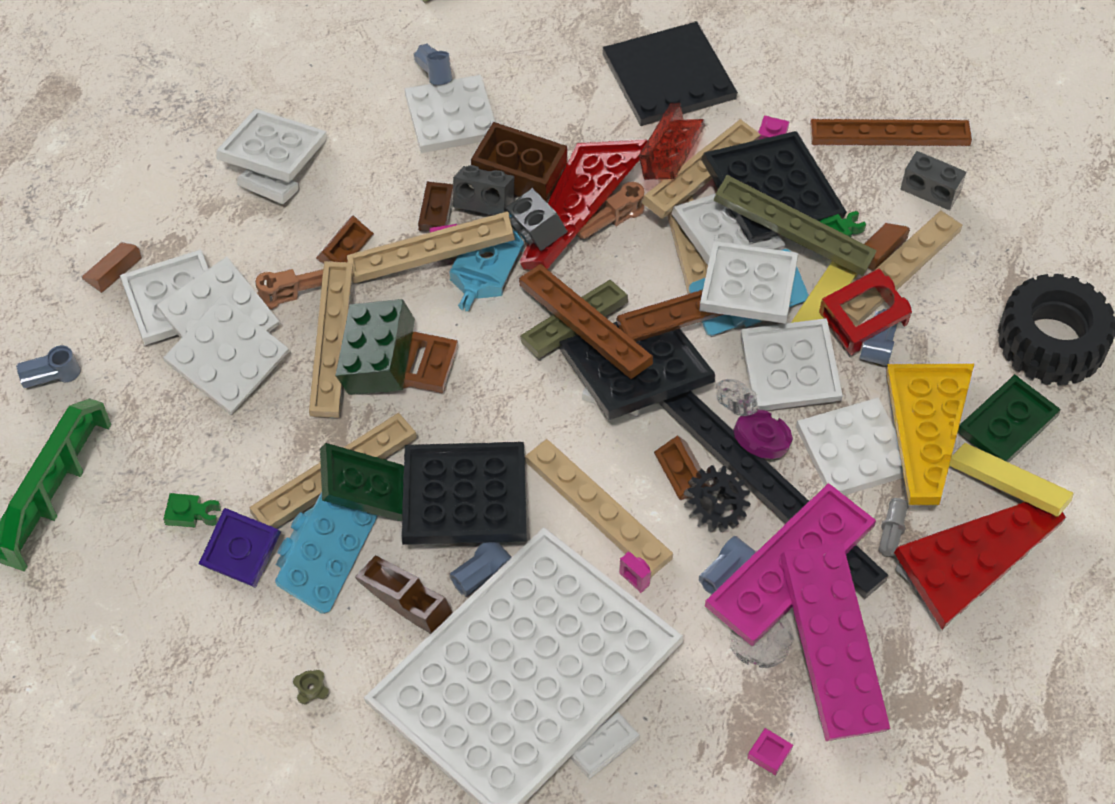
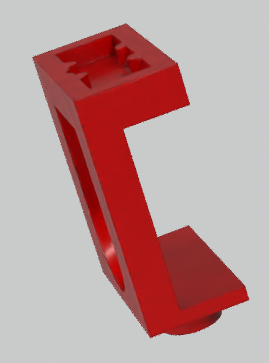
[819,268,912,356]

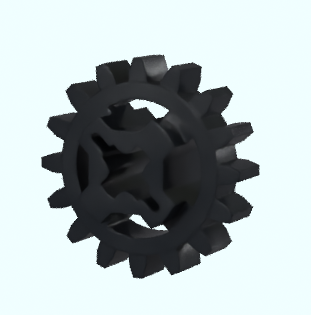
[684,465,751,532]

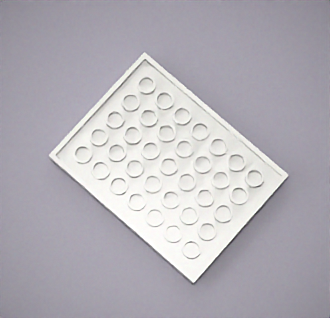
[364,527,683,804]

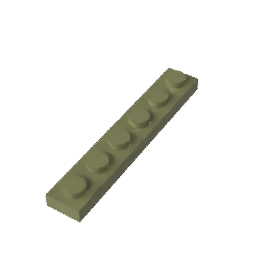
[713,175,877,276]

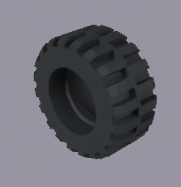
[998,274,1115,385]

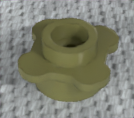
[293,670,329,704]

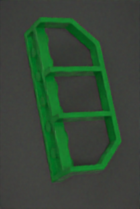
[0,398,111,572]

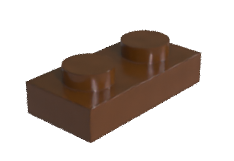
[418,181,453,232]

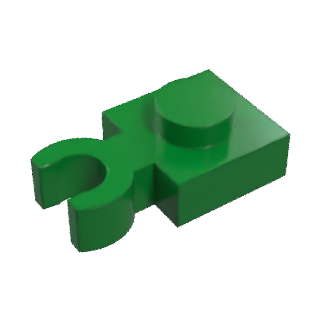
[819,211,866,237]
[163,493,221,528]

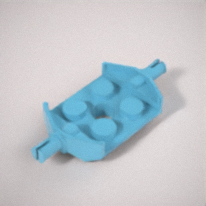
[449,212,524,311]

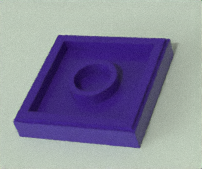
[198,508,281,588]

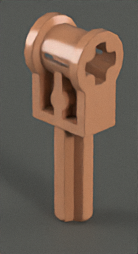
[577,182,645,239]
[255,269,323,309]

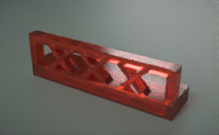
[639,103,705,180]

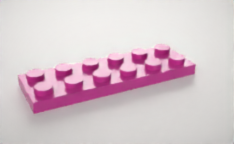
[705,483,876,647]
[780,543,891,742]

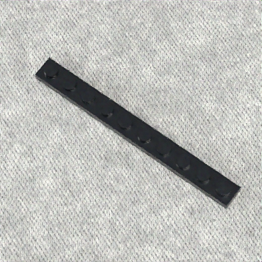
[658,391,889,599]

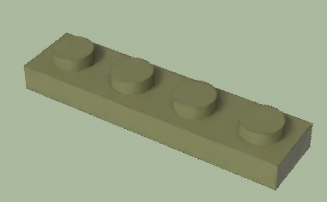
[520,280,628,359]

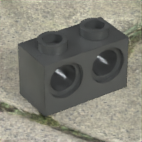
[900,151,967,211]
[453,165,514,215]
[506,188,568,251]

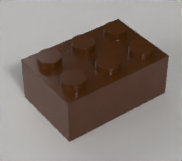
[471,122,567,203]

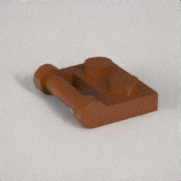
[403,332,458,393]

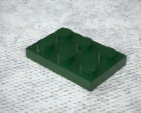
[958,374,1061,463]
[320,443,404,522]

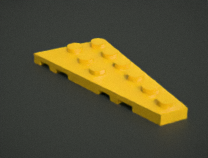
[886,364,974,505]

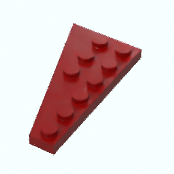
[519,139,650,270]
[894,502,1066,630]

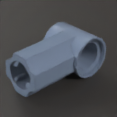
[414,44,452,85]
[860,309,898,366]
[16,345,80,388]
[699,536,756,595]
[450,542,512,597]

